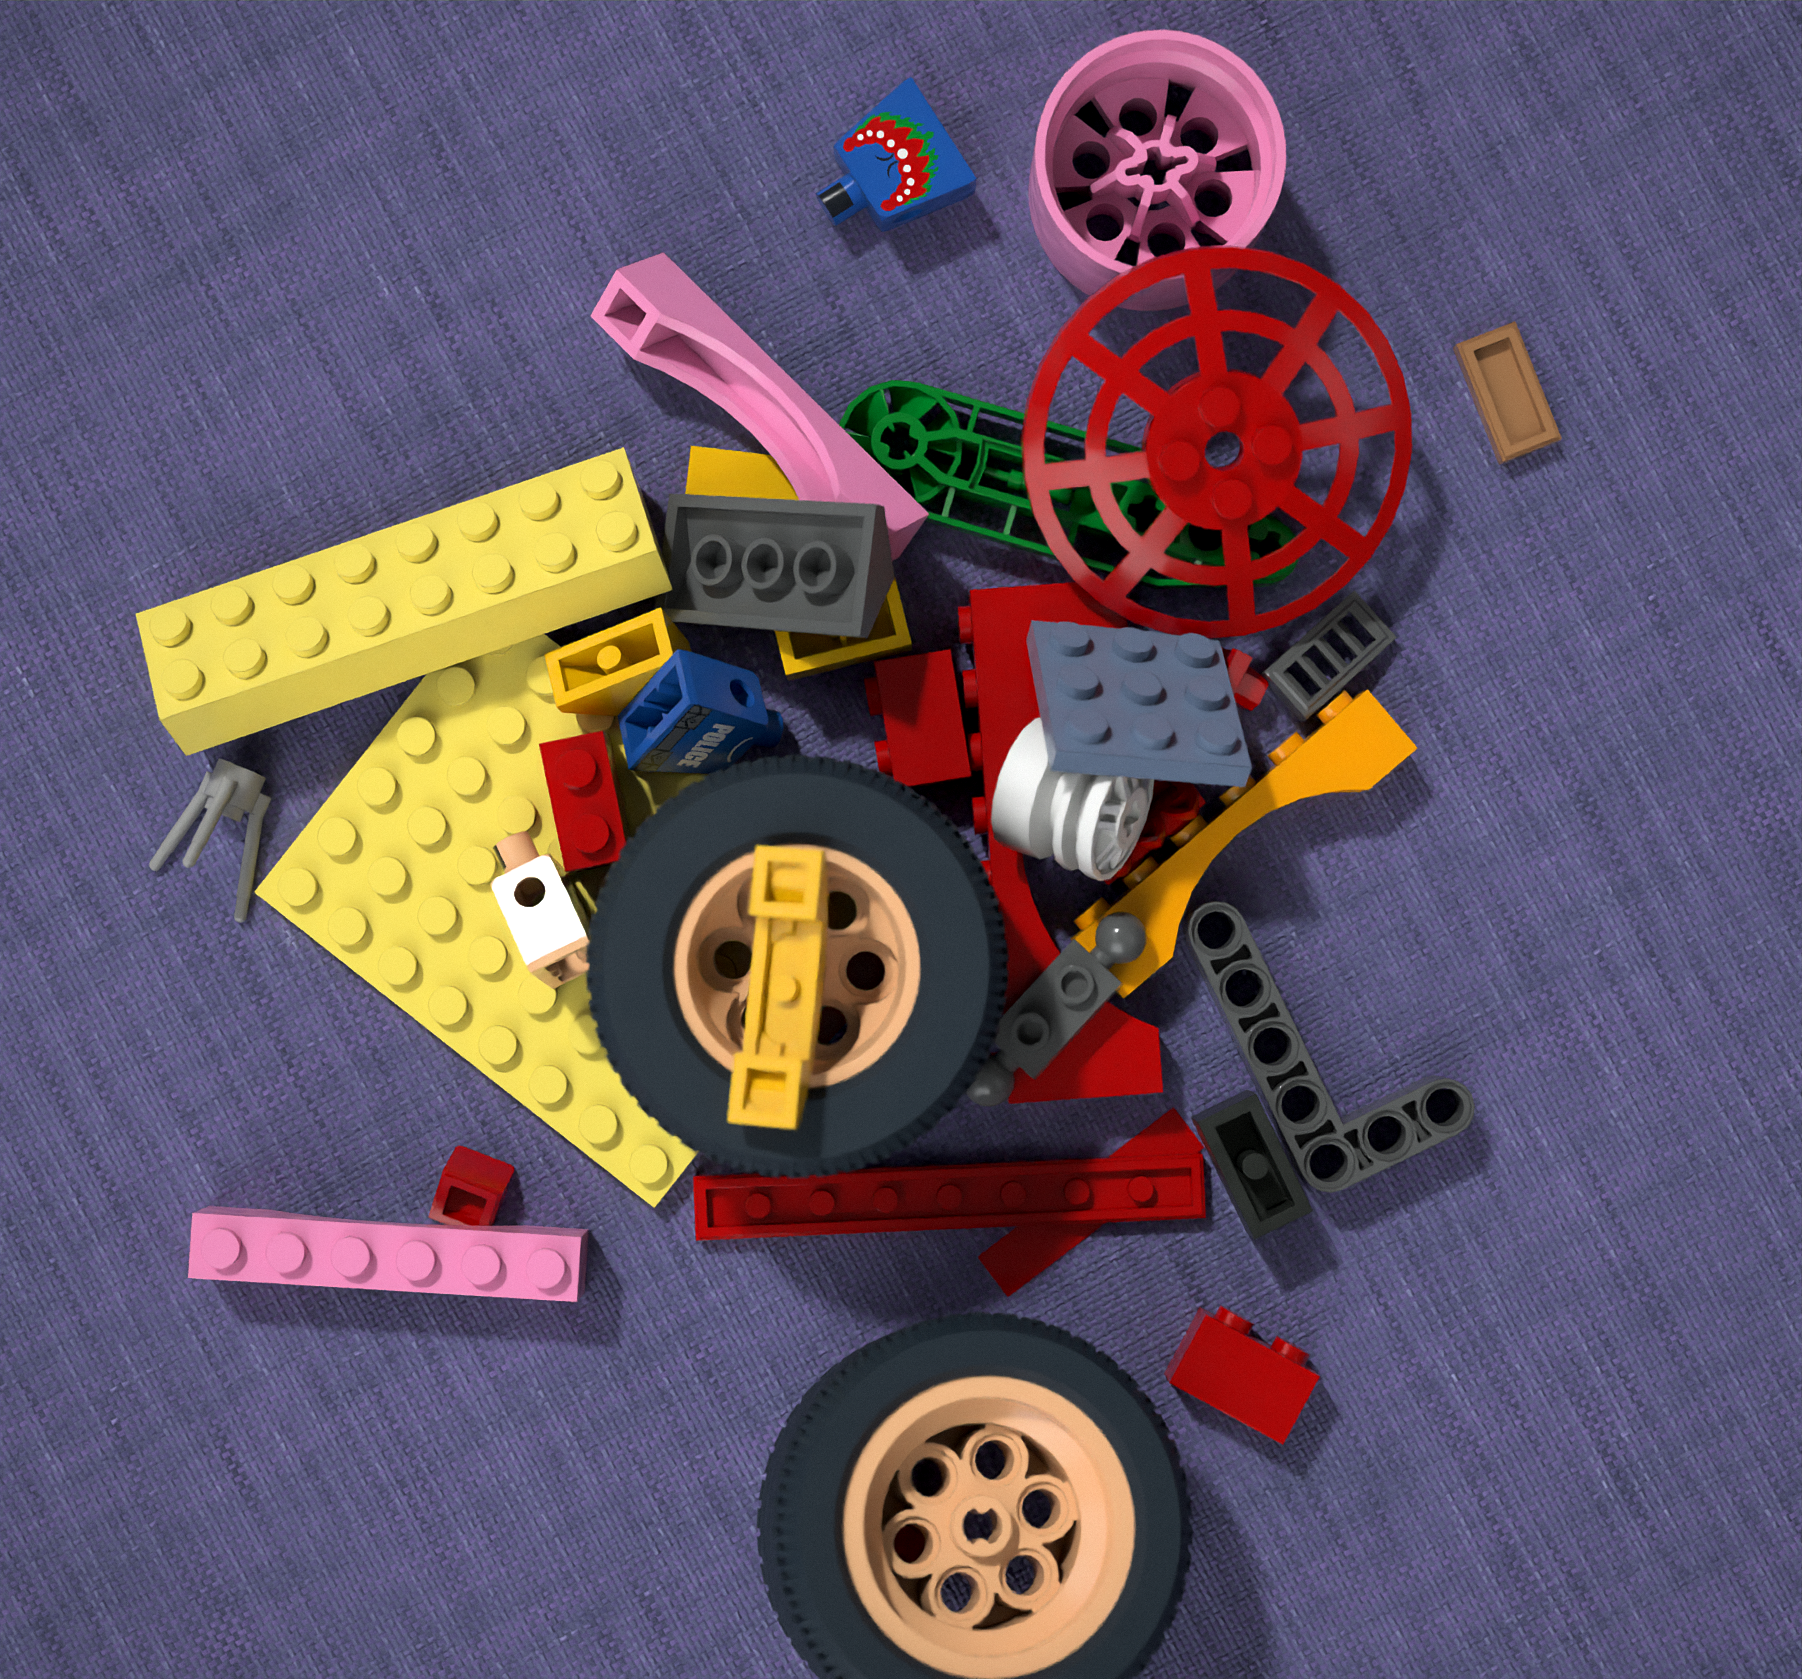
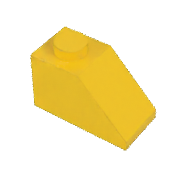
[544,607,691,716]

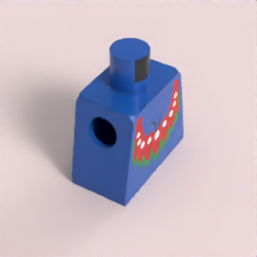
[815,77,977,232]

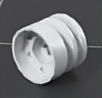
[991,717,1154,881]

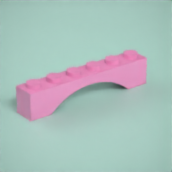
[591,252,929,561]
[188,1206,589,1302]

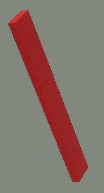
[693,1152,1206,1241]

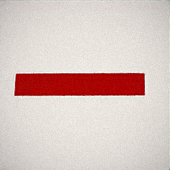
[978,1108,1204,1297]

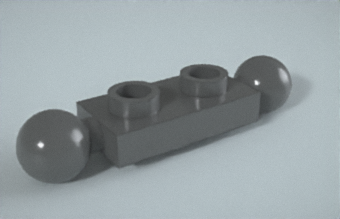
[966,912,1147,1107]

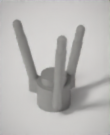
[149,758,272,923]

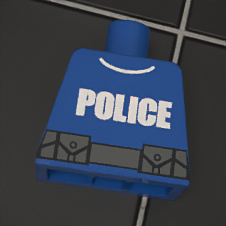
[618,649,783,774]

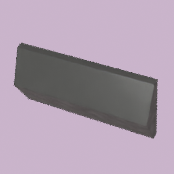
[655,493,895,638]

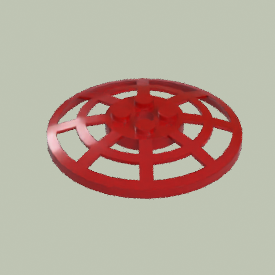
[1021,245,1412,639]

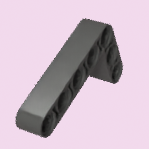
[1183,901,1475,1193]

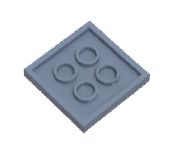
[1026,620,1252,787]

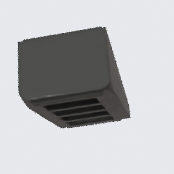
[1260,590,1397,722]

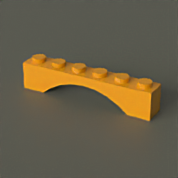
[1070,689,1417,999]

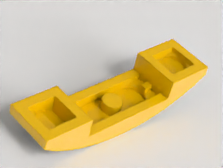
[728,846,828,1129]

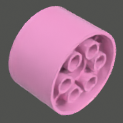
[1028,30,1286,311]

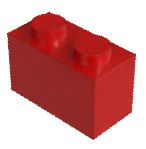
[864,649,971,788]
[539,730,631,873]
[1164,1305,1320,1445]

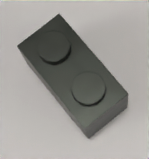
[1191,1089,1313,1239]

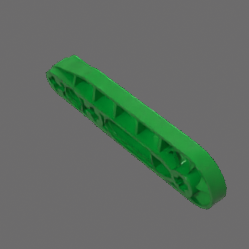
[839,380,1299,589]

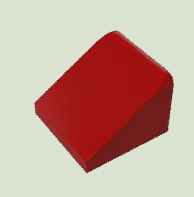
[428,1146,515,1226]

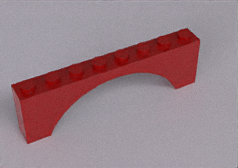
[957,580,1163,1104]

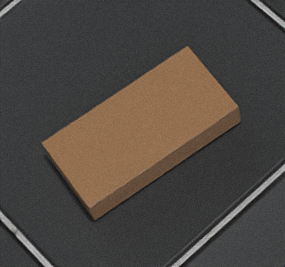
[1453,322,1562,465]

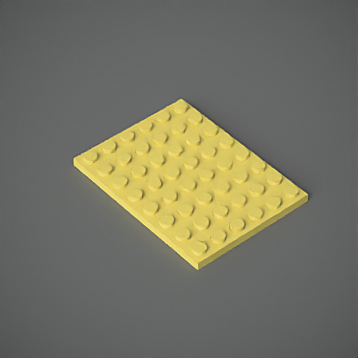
[254,634,857,1208]

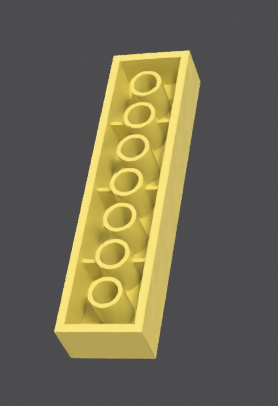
[136,447,673,756]

